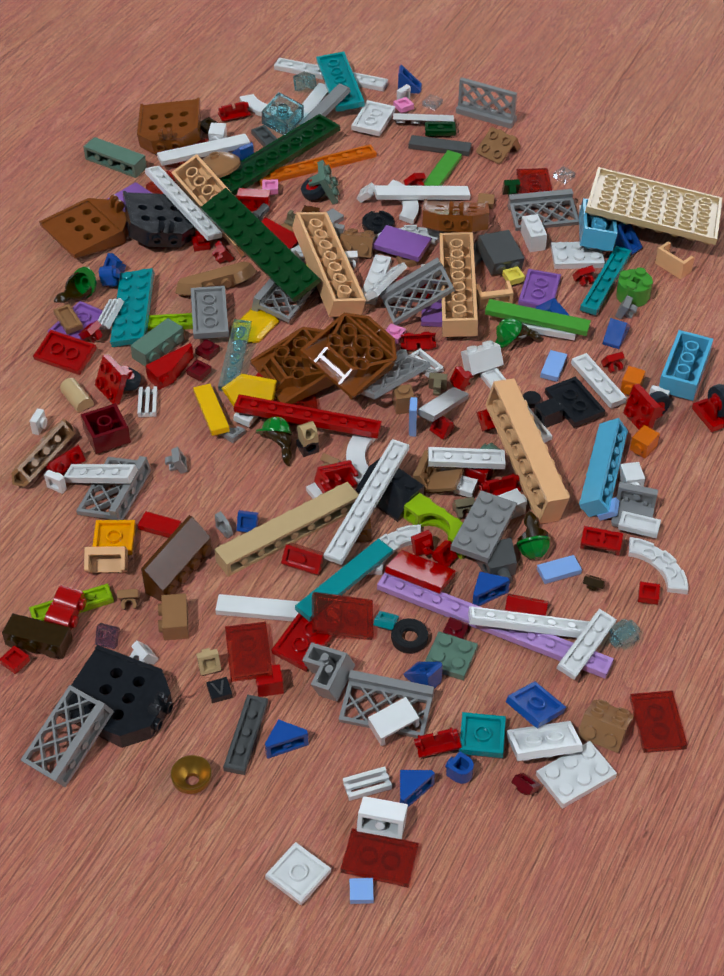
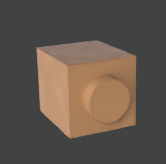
[392,384,414,415]

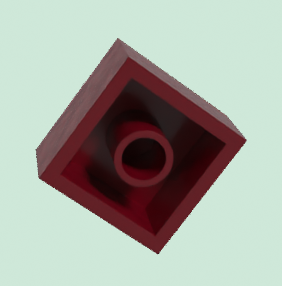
[80,403,131,454]

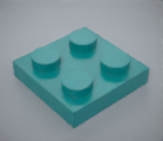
[459,712,506,758]

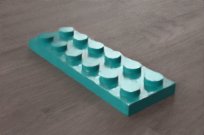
[316,51,365,112]
[110,268,155,347]

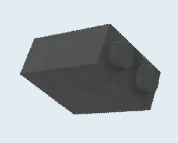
[476,230,525,276]

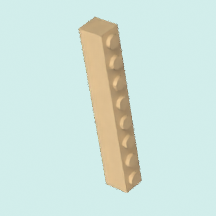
[214,482,359,577]

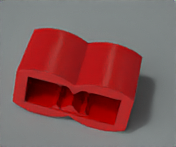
[44,585,87,630]

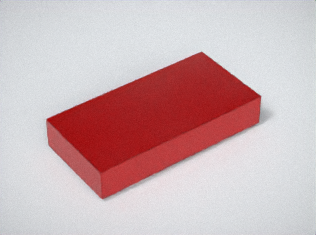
[137,511,181,538]

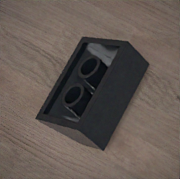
[356,457,424,522]

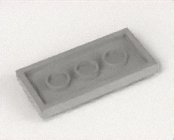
[191,286,229,339]
[450,491,517,563]

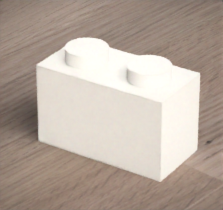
[520,214,547,252]
[461,340,504,375]
[357,796,408,839]

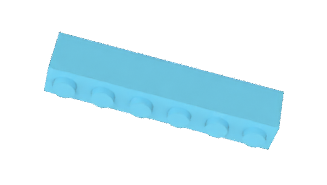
[579,418,628,517]

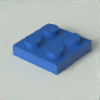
[506,681,566,729]

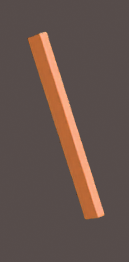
[258,144,377,186]

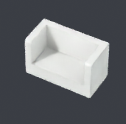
[368,697,419,746]

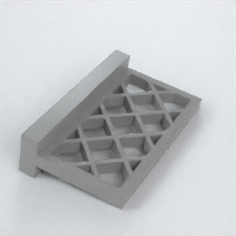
[456,77,517,129]
[507,189,579,231]
[380,257,455,325]
[251,279,317,323]
[356,349,431,399]
[76,456,151,520]
[339,670,434,738]
[21,685,114,787]

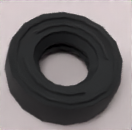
[391,618,428,654]

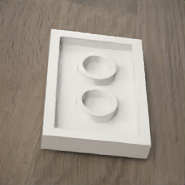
[351,100,395,136]
[551,242,605,269]
[507,721,583,761]
[536,741,617,809]

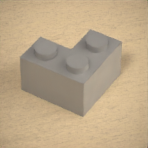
[302,642,355,702]

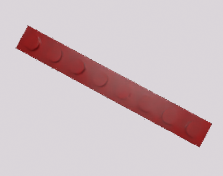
[234,394,382,439]

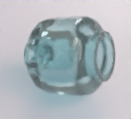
[609,619,641,650]

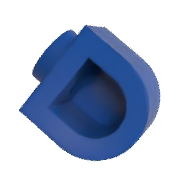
[99,265,120,287]
[445,751,474,784]

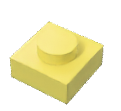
[502,266,525,285]

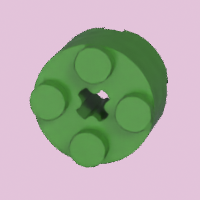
[616,267,653,307]

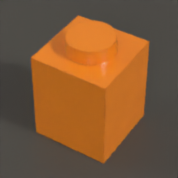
[620,366,646,395]
[630,425,660,458]

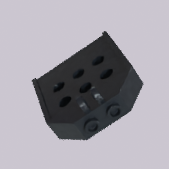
[123,191,196,247]
[58,645,174,748]

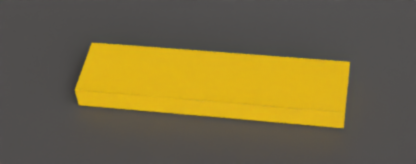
[193,384,230,436]

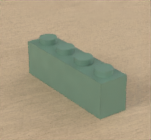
[83,137,147,178]

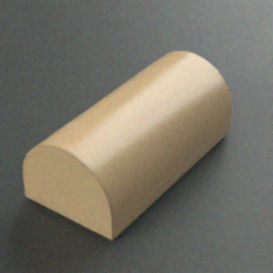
[60,378,94,413]

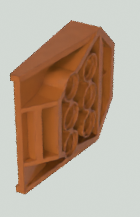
[137,97,201,154]
[39,194,128,258]
[422,199,489,232]
[299,312,397,400]
[250,327,335,404]

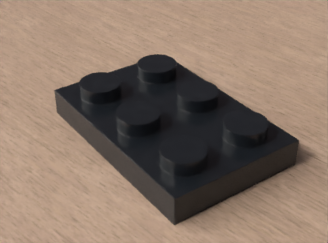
[545,376,606,428]

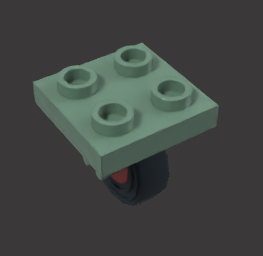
[301,160,339,205]

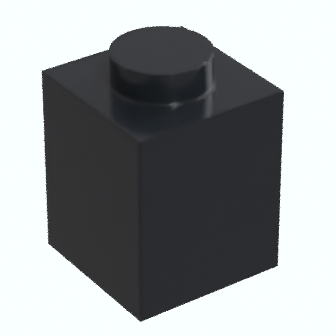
[534,398,564,428]

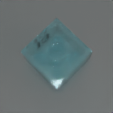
[261,92,304,135]

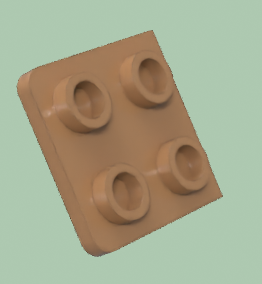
[476,127,521,164]
[340,228,377,258]
[413,450,465,492]
[577,699,634,753]

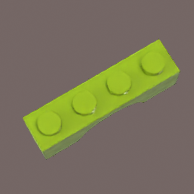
[404,493,466,559]

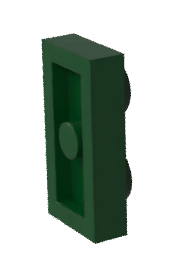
[425,122,456,137]

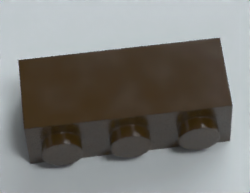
[2,613,73,659]

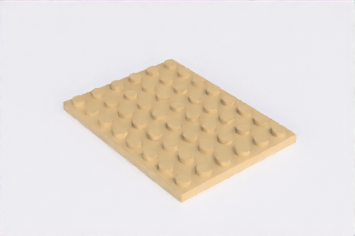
[585,167,723,245]

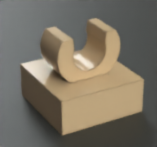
[196,648,221,675]

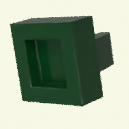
[502,179,520,198]

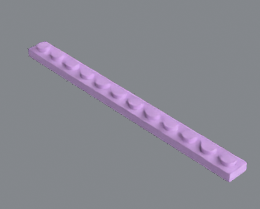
[377,573,614,679]

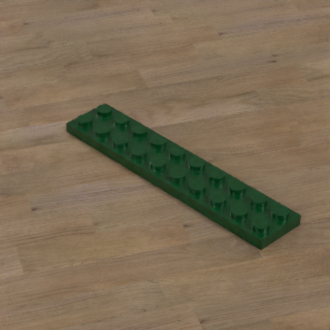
[219,114,340,195]
[200,188,321,303]

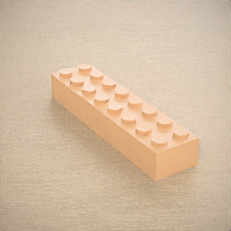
[171,154,246,257]
[292,212,366,317]
[439,232,478,337]
[485,378,570,524]

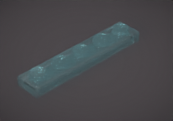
[218,319,252,391]

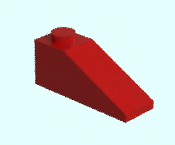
[145,343,194,390]

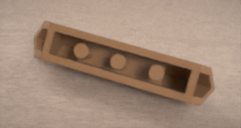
[175,261,257,297]
[11,418,76,487]

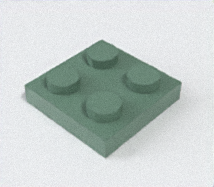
[425,632,478,681]

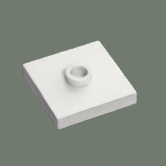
[265,842,331,906]

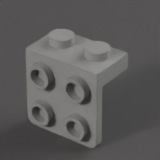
[611,482,658,527]

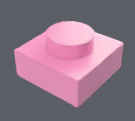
[393,97,414,114]
[262,179,278,195]
[386,323,406,344]

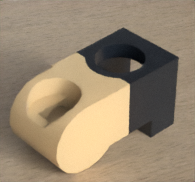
[296,421,319,457]

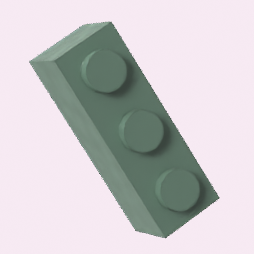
[130,318,184,367]

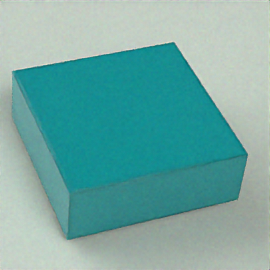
[373,611,399,630]

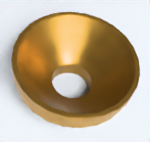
[171,755,212,794]

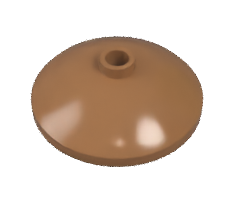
[202,152,241,178]

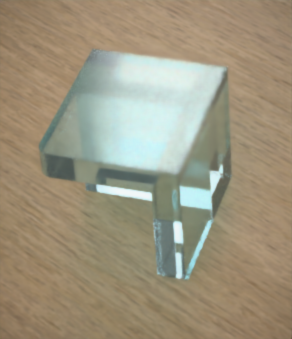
[293,71,317,92]

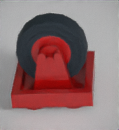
[95,354,141,405]
[623,384,671,430]
[692,384,724,432]

